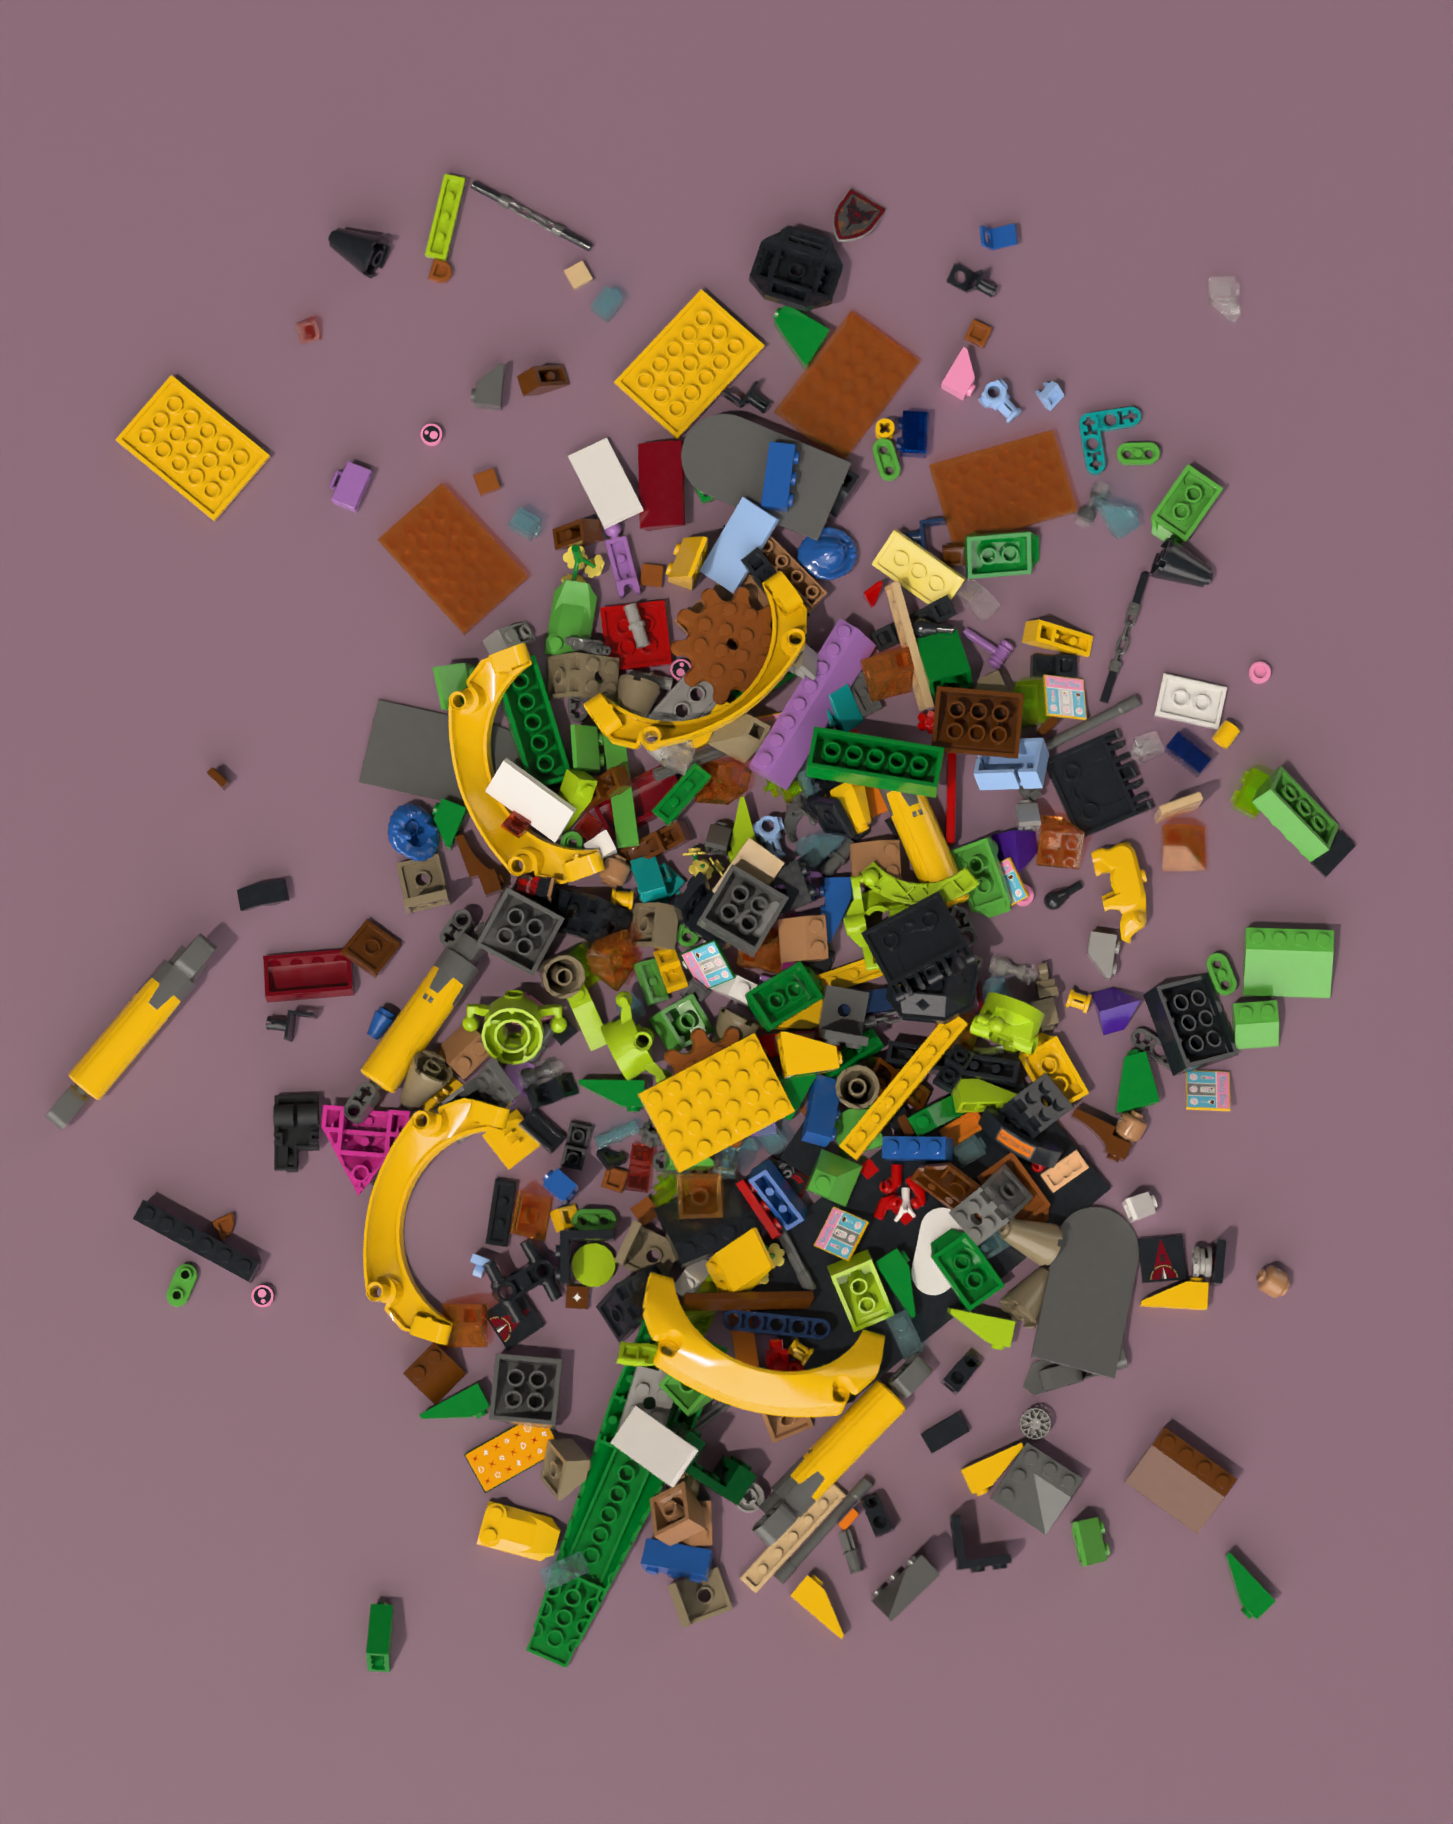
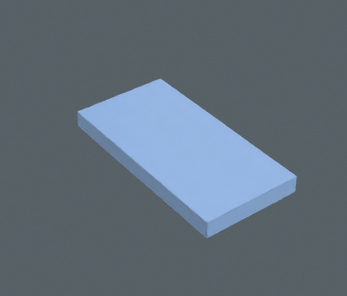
[699,497,779,594]

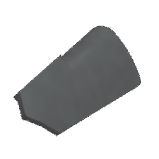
[1023,1345,1128,1395]

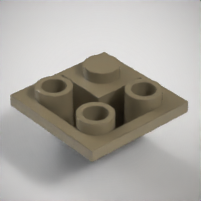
[707,705,771,764]

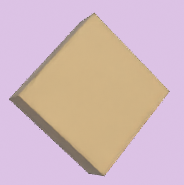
[564,261,593,291]

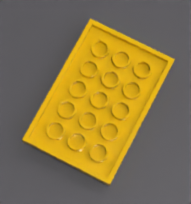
[614,289,765,440]
[115,375,270,522]
[638,1033,795,1173]

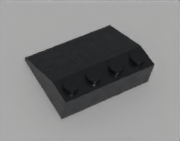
[1143,974,1239,1076]
[654,1175,763,1270]

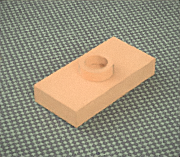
[1040,1149,1089,1193]

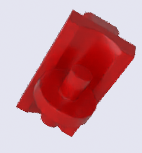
[766,1339,789,1372]

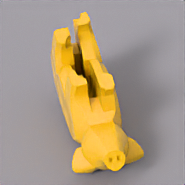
[1091,841,1147,944]

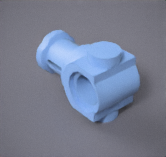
[978,379,1022,424]
[752,816,786,858]

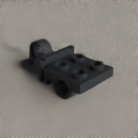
[273,1094,320,1173]

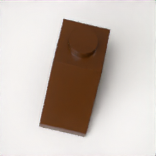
[517,365,570,396]
[552,518,603,550]

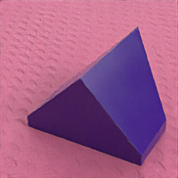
[992,830,1037,873]
[1091,988,1141,1036]

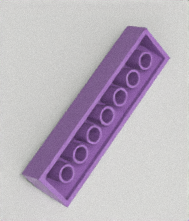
[749,618,876,791]

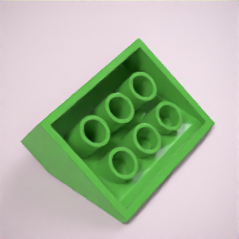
[1242,927,1334,998]

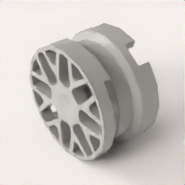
[1191,1246,1212,1277]
[1019,1408,1051,1440]
[736,1482,764,1513]

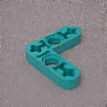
[1079,407,1141,476]

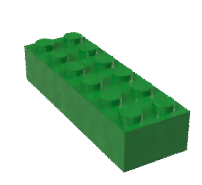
[501,655,570,789]
[806,726,944,798]

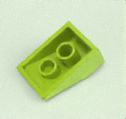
[827,1249,895,1332]

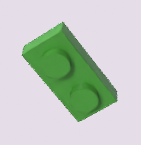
[633,958,669,1006]

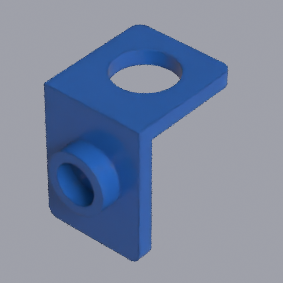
[979,224,1018,251]

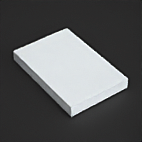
[1154,673,1227,730]

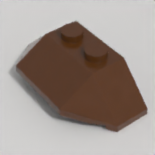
[910,1162,982,1221]

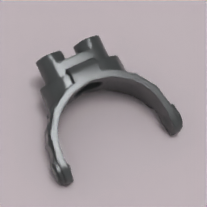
[565,637,611,656]
[783,797,817,843]

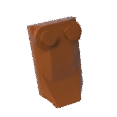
[976,1152,1051,1222]

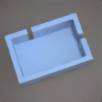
[973,738,1049,790]

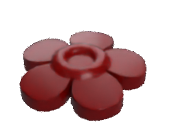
[917,710,934,734]

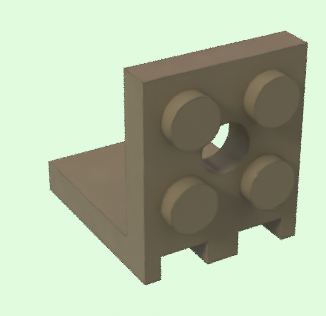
[546,652,619,702]
[396,854,450,915]
[615,1220,676,1276]
[667,1567,733,1628]

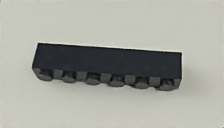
[886,1040,1020,1088]
[133,1200,261,1283]

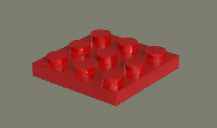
[600,600,672,671]

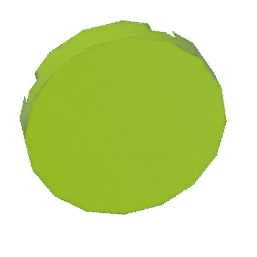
[572,1243,615,1287]

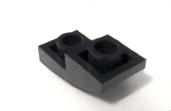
[932,1043,975,1094]
[561,1121,592,1171]

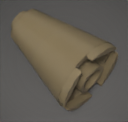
[617,675,661,718]
[538,955,585,999]
[712,1006,761,1042]
[400,1050,453,1110]
[835,1065,880,1109]
[999,1219,1063,1266]
[999,1267,1049,1329]

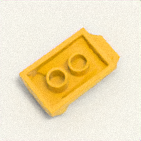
[1018,1032,1089,1106]
[477,1501,561,1561]

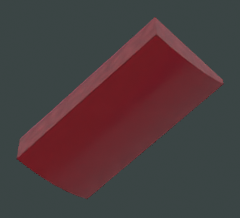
[638,440,685,531]
[594,761,678,841]
[263,949,354,1003]

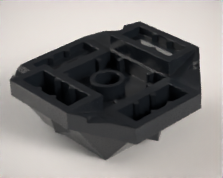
[749,225,844,311]
[886,952,980,1024]

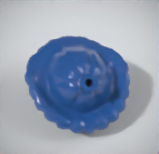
[797,527,857,580]
[387,803,439,861]

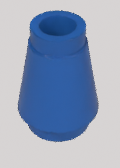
[367,1006,395,1040]

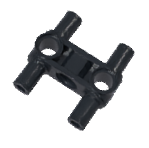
[482,1238,563,1324]

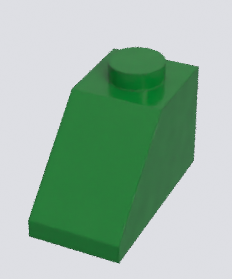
[432,798,467,851]

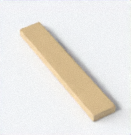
[885,581,934,711]
[740,1484,846,1593]

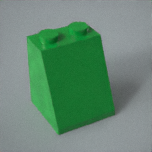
[916,628,973,704]

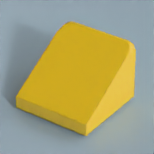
[550,1204,582,1233]

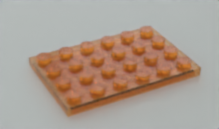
[774,311,920,460]
[929,430,1077,544]
[378,483,528,635]

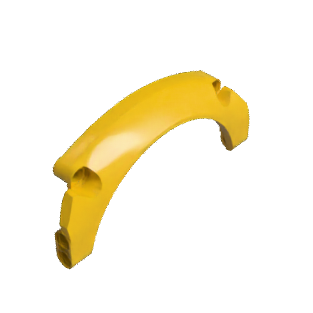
[583,571,807,751]
[449,642,606,884]
[363,1098,510,1345]
[642,1272,885,1417]

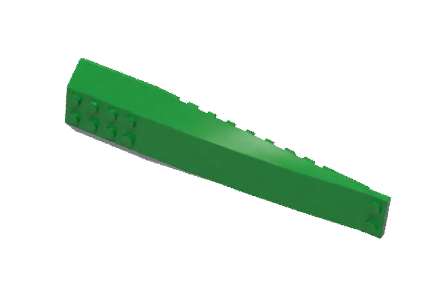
[526,1320,728,1668]

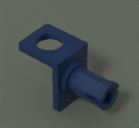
[902,518,947,551]

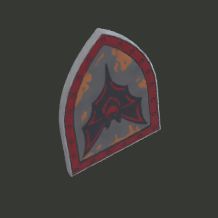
[833,188,887,242]

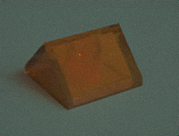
[677,1173,725,1219]
[510,1190,553,1241]

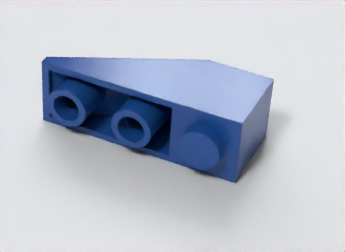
[820,877,851,946]

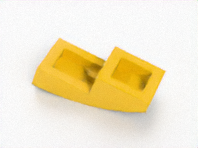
[653,950,688,994]

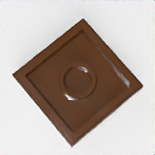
[340,919,402,978]

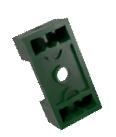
[669,1422,756,1506]

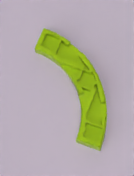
[857,861,980,905]
[616,1314,714,1366]

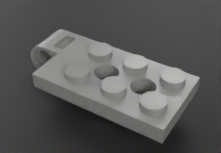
[646,668,716,765]
[616,1366,673,1434]

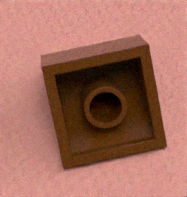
[403,1342,467,1405]

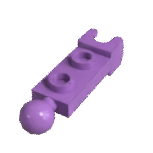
[604,523,641,599]

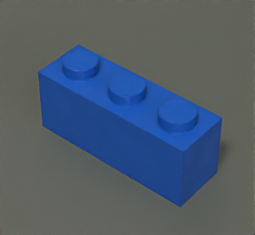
[761,442,800,512]
[801,1074,840,1147]
[882,1136,954,1161]
[748,1158,808,1231]
[543,1168,579,1206]
[641,1538,713,1583]

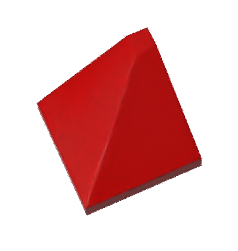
[863,581,883,608]

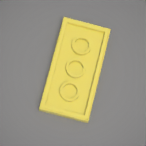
[872,529,966,604]

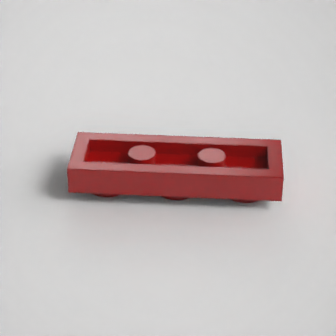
[736,1179,783,1239]

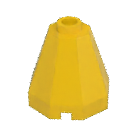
[823,783,871,834]

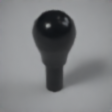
[912,618,954,637]
[1044,881,1083,910]

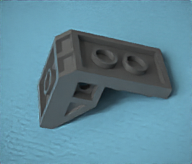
[433,1059,520,1145]

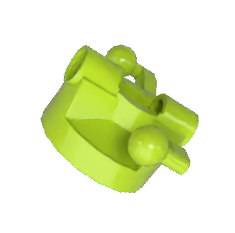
[844,869,909,971]
[462,990,567,1065]
[601,991,672,1083]
[970,992,1045,1055]

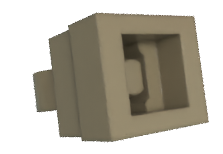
[1036,963,1059,1000]

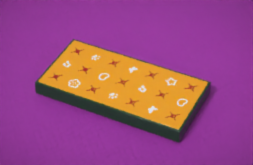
[464,1425,557,1494]

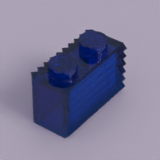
[896,410,929,458]
[1164,731,1212,777]

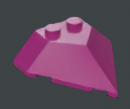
[321,1105,411,1196]

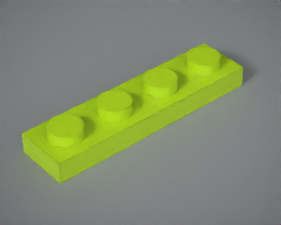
[425,174,466,261]

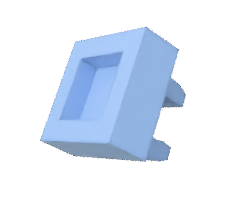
[1035,381,1065,411]
[470,1254,491,1278]

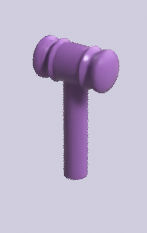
[962,628,1014,669]

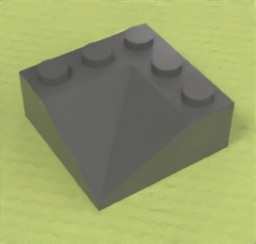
[697,864,789,958]
[475,885,565,976]
[489,1353,563,1429]
[990,1442,1083,1535]
[871,1555,940,1621]

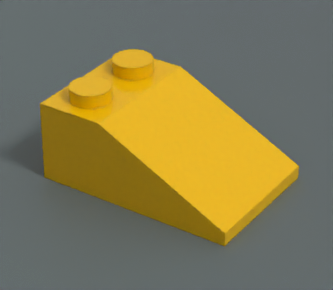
[666,536,708,591]
[705,1228,775,1292]

